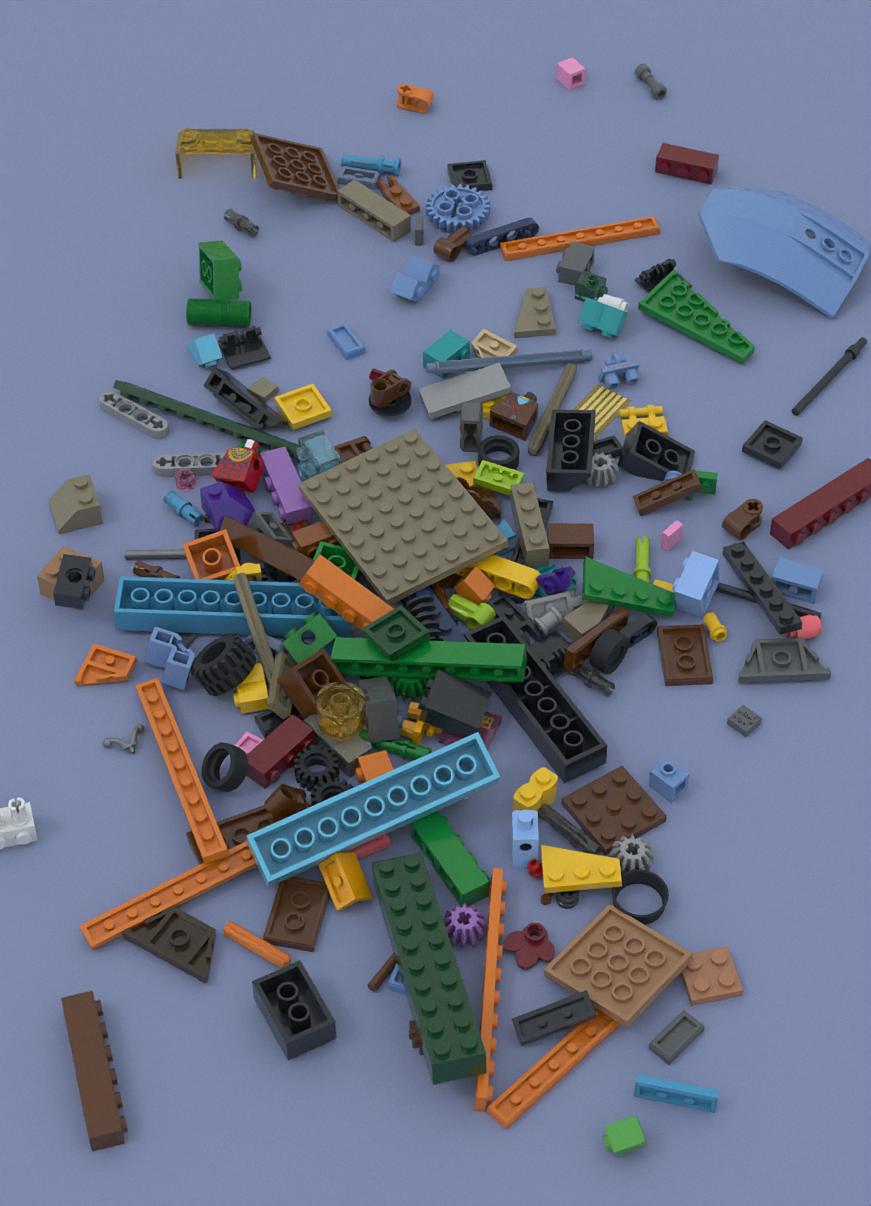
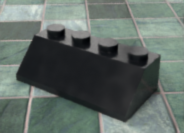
[546,410,596,491]

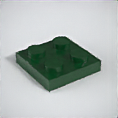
[362,605,430,661]

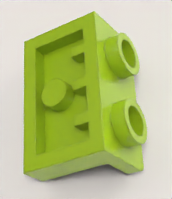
[473,460,524,496]

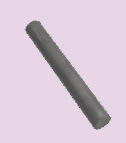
[125,549,186,559]

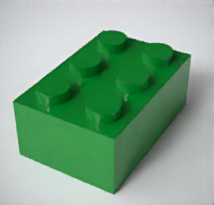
[199,241,242,301]

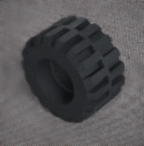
[191,633,256,696]

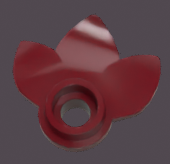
[502,922,555,969]

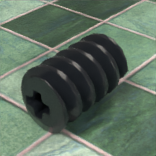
[405,595,443,641]

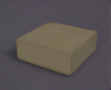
[248,377,279,402]

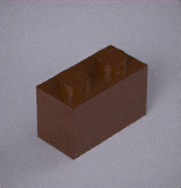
[547,523,594,559]

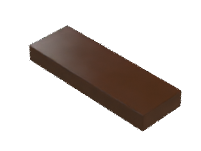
[633,469,703,516]

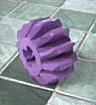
[443,902,486,949]

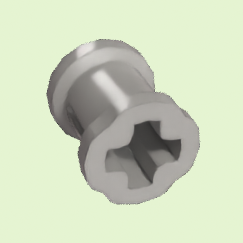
[533,606,563,636]

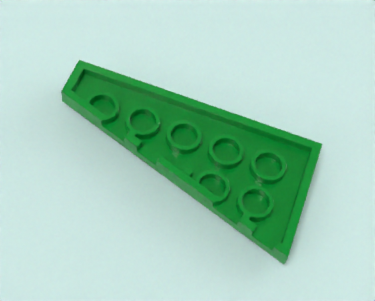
[638,269,755,364]

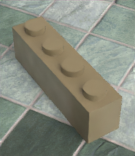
[337,180,411,242]
[510,482,549,568]

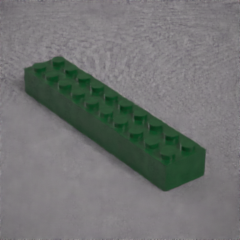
[371,852,487,1085]

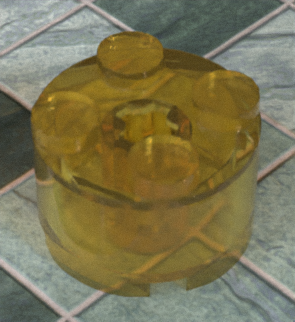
[316,682,366,741]

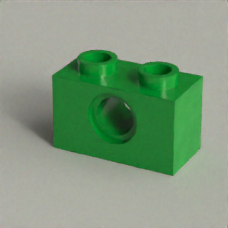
[282,612,338,664]

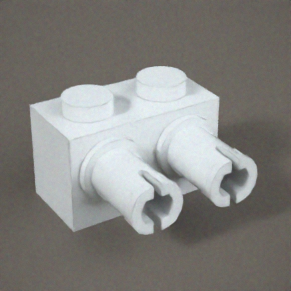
[0,797,38,850]

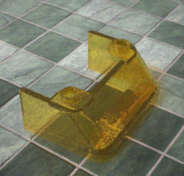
[175,128,258,179]

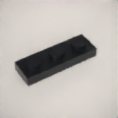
[512,990,597,1046]

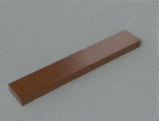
[220,516,316,580]

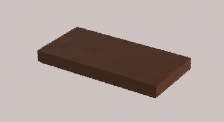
[186,805,285,865]

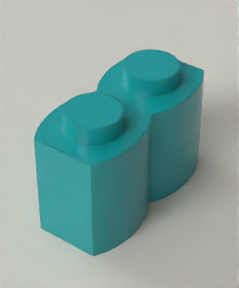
[578,298,628,338]

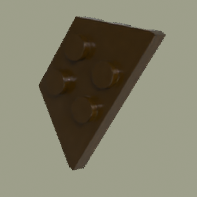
[123,906,216,984]

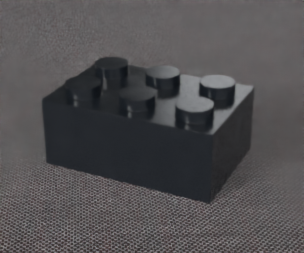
[252,960,337,1060]

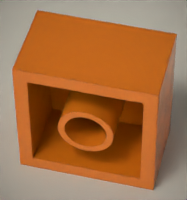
[182,529,240,580]

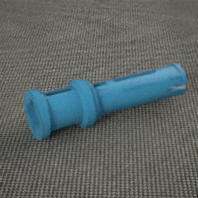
[341,154,401,176]

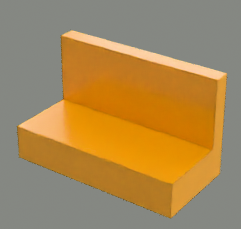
[318,852,374,911]

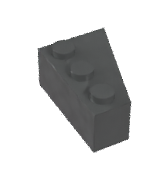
[358,677,402,743]

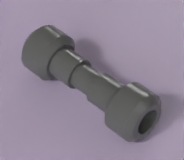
[635,64,667,99]

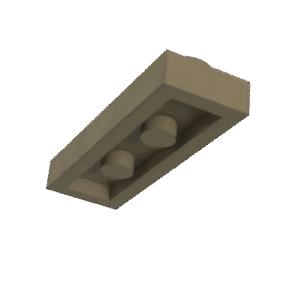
[267,651,297,719]

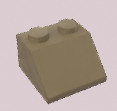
[49,474,103,534]

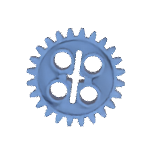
[426,184,490,232]

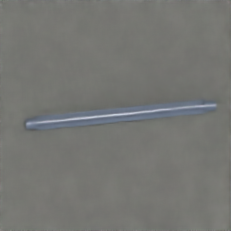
[426,349,592,374]

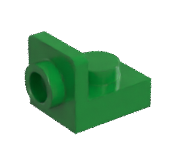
[688,471,718,501]

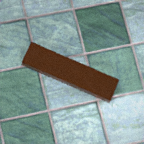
[564,607,629,671]

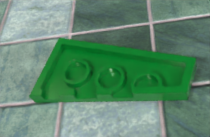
[582,557,675,617]

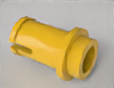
[702,612,727,642]

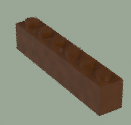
[61,990,128,1152]

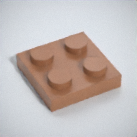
[680,946,743,1006]

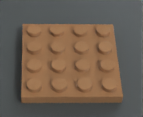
[543,904,693,1028]

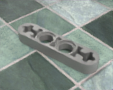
[99,391,169,439]
[153,453,225,477]

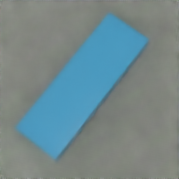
[634,1074,719,1112]

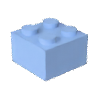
[672,551,721,618]

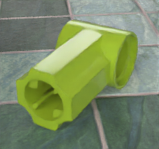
[448,594,496,630]

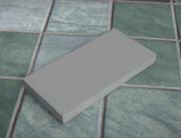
[418,363,512,419]

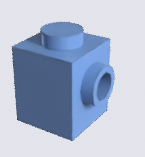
[649,757,689,803]

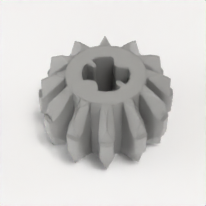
[585,452,619,488]
[610,833,654,875]

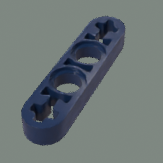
[465,217,539,256]

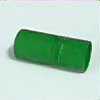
[186,298,252,327]

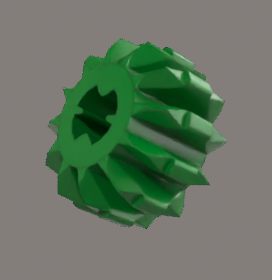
[391,677,429,702]

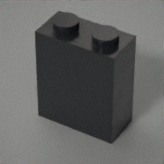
[417,670,492,738]

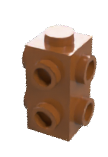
[290,521,341,559]

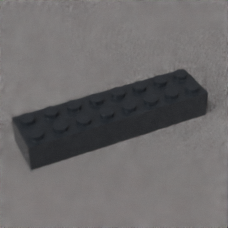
[464,615,607,783]

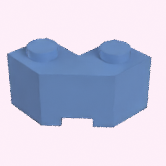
[390,255,440,302]
[144,627,195,690]

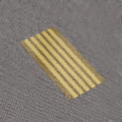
[573,384,631,440]

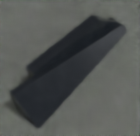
[203,368,289,430]

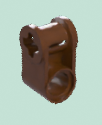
[371,369,410,407]
[722,499,763,540]
[264,784,312,818]

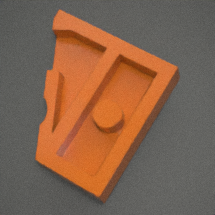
[74,643,138,686]

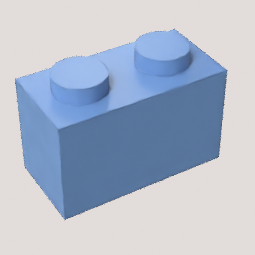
[771,557,824,604]

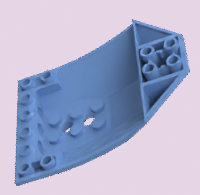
[698,187,871,319]

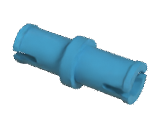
[163,490,204,527]

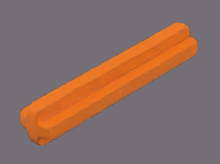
[223,921,291,968]

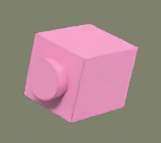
[557,57,585,90]

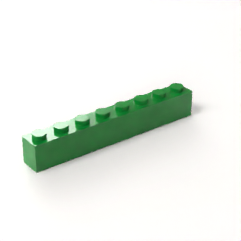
[331,637,527,682]

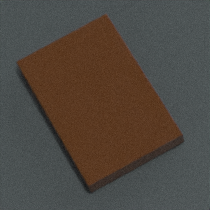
[657,624,713,686]
[263,877,330,952]

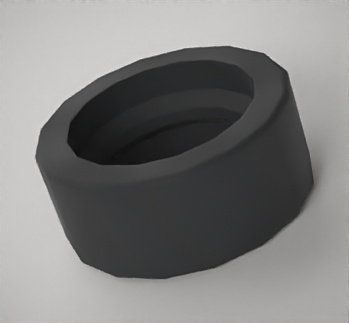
[478,435,520,470]
[202,742,248,792]

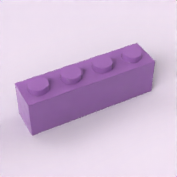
[260,447,313,528]

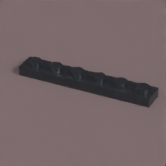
[723,542,802,635]

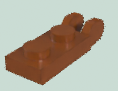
[377,175,420,215]

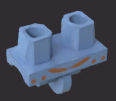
[598,353,640,389]

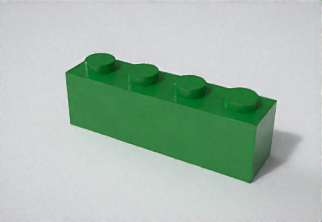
[411,811,491,907]

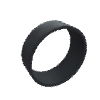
[612,869,669,925]

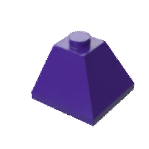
[200,482,256,532]

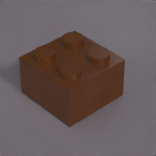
[277,648,350,719]

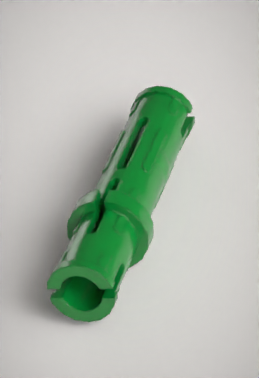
[359,729,432,760]

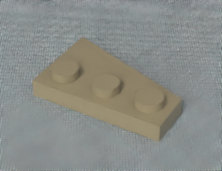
[514,287,556,338]

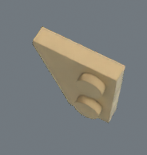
[471,328,518,369]

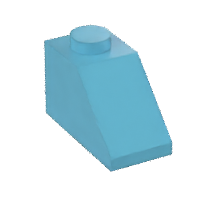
[186,333,223,368]

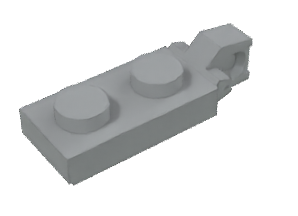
[523,591,588,624]

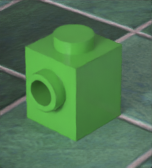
[602,1115,648,1157]

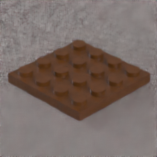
[250,133,340,202]

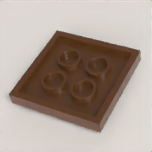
[561,766,667,855]

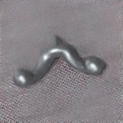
[103,724,144,753]

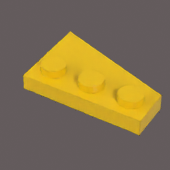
[541,845,622,893]

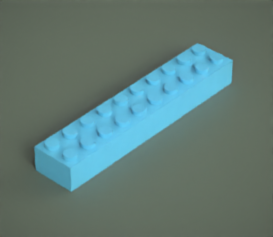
[246,732,500,888]

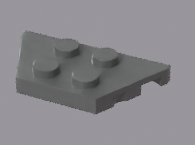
[738,638,831,683]

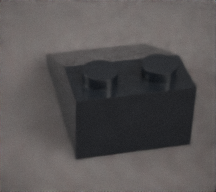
[618,421,695,481]

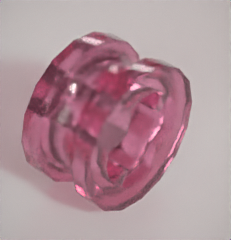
[175,469,196,491]

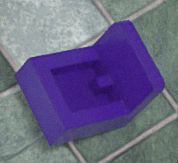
[536,566,576,595]

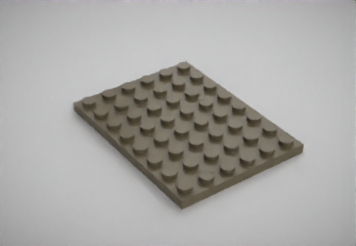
[298,429,508,605]

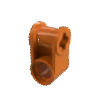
[396,84,434,113]

